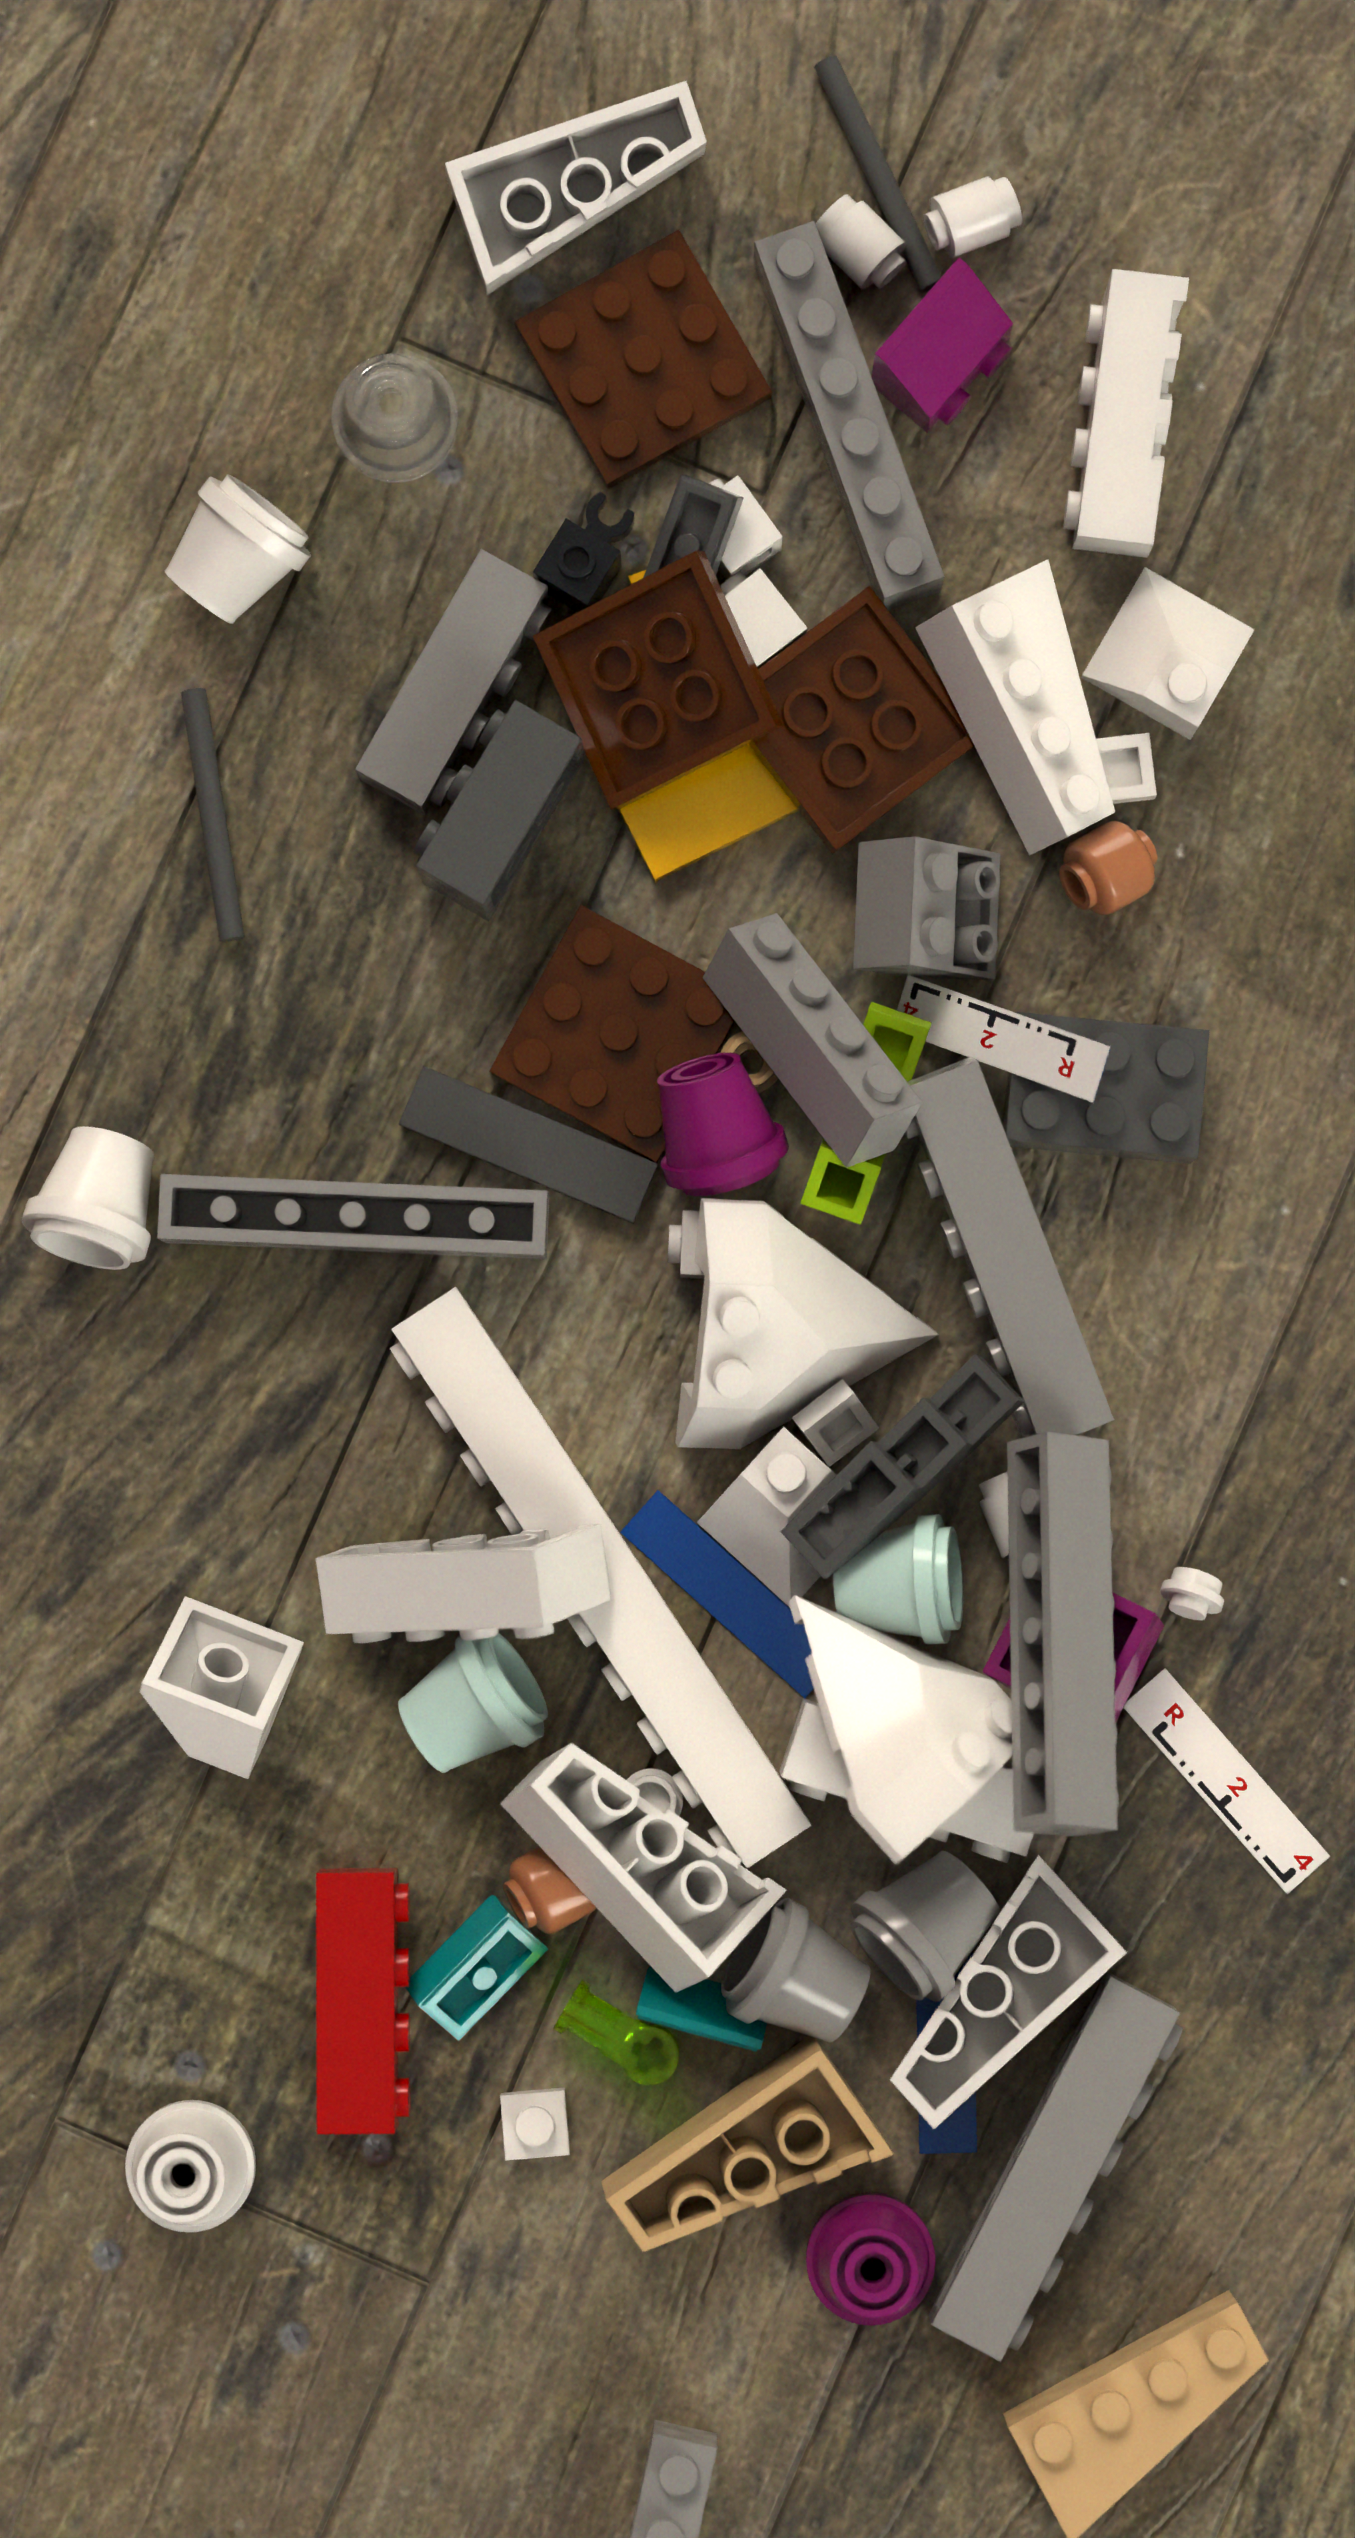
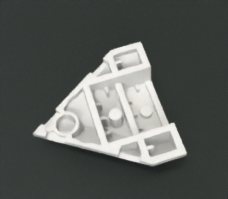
[675,1198,939,1449]
[788,1596,1012,1864]

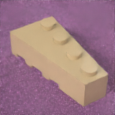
[601,2036,894,2252]
[1003,2290,1269,2538]

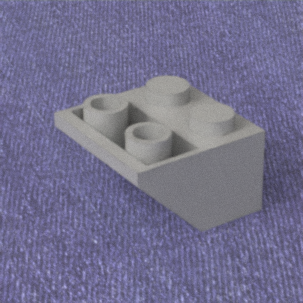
[853,836,1001,980]

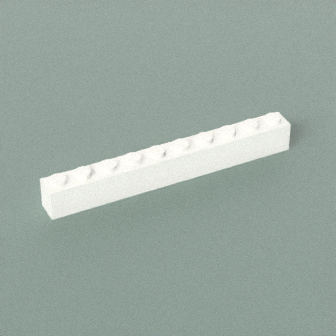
[390,1287,812,1868]

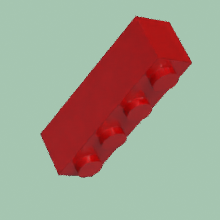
[316,1868,411,2134]

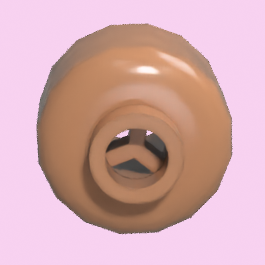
[1059,821,1157,915]
[503,1846,596,1934]

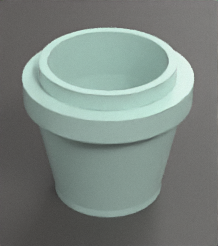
[833,1514,963,1644]
[398,1634,548,1773]

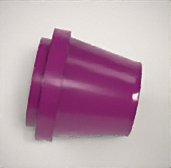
[657,1053,789,1196]
[806,2192,935,2325]

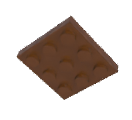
[514,230,772,489]
[533,550,783,810]
[749,586,974,854]
[489,904,735,1163]

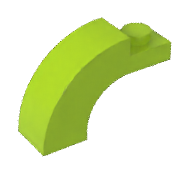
[800,1001,932,1225]

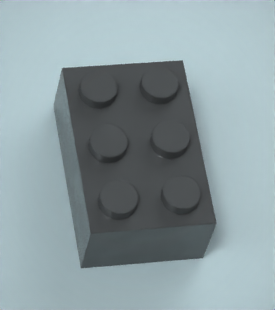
[413,700,585,922]
[1003,1012,1210,1164]

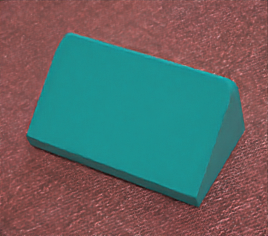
[405,1895,548,2041]
[636,1966,767,2052]

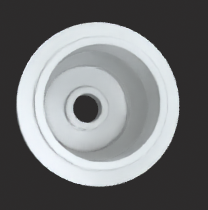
[165,474,311,624]
[22,1127,154,1270]
[125,2100,256,2232]

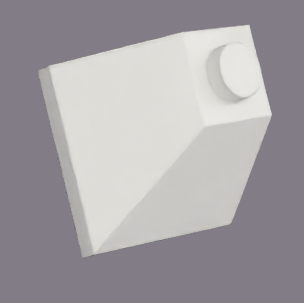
[1081,567,1254,740]
[697,1427,837,1607]
[139,1596,304,1779]

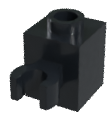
[533,492,635,612]

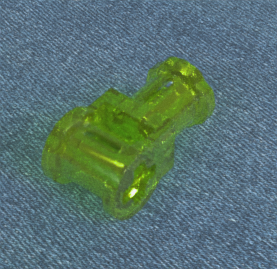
[553,1979,680,2085]

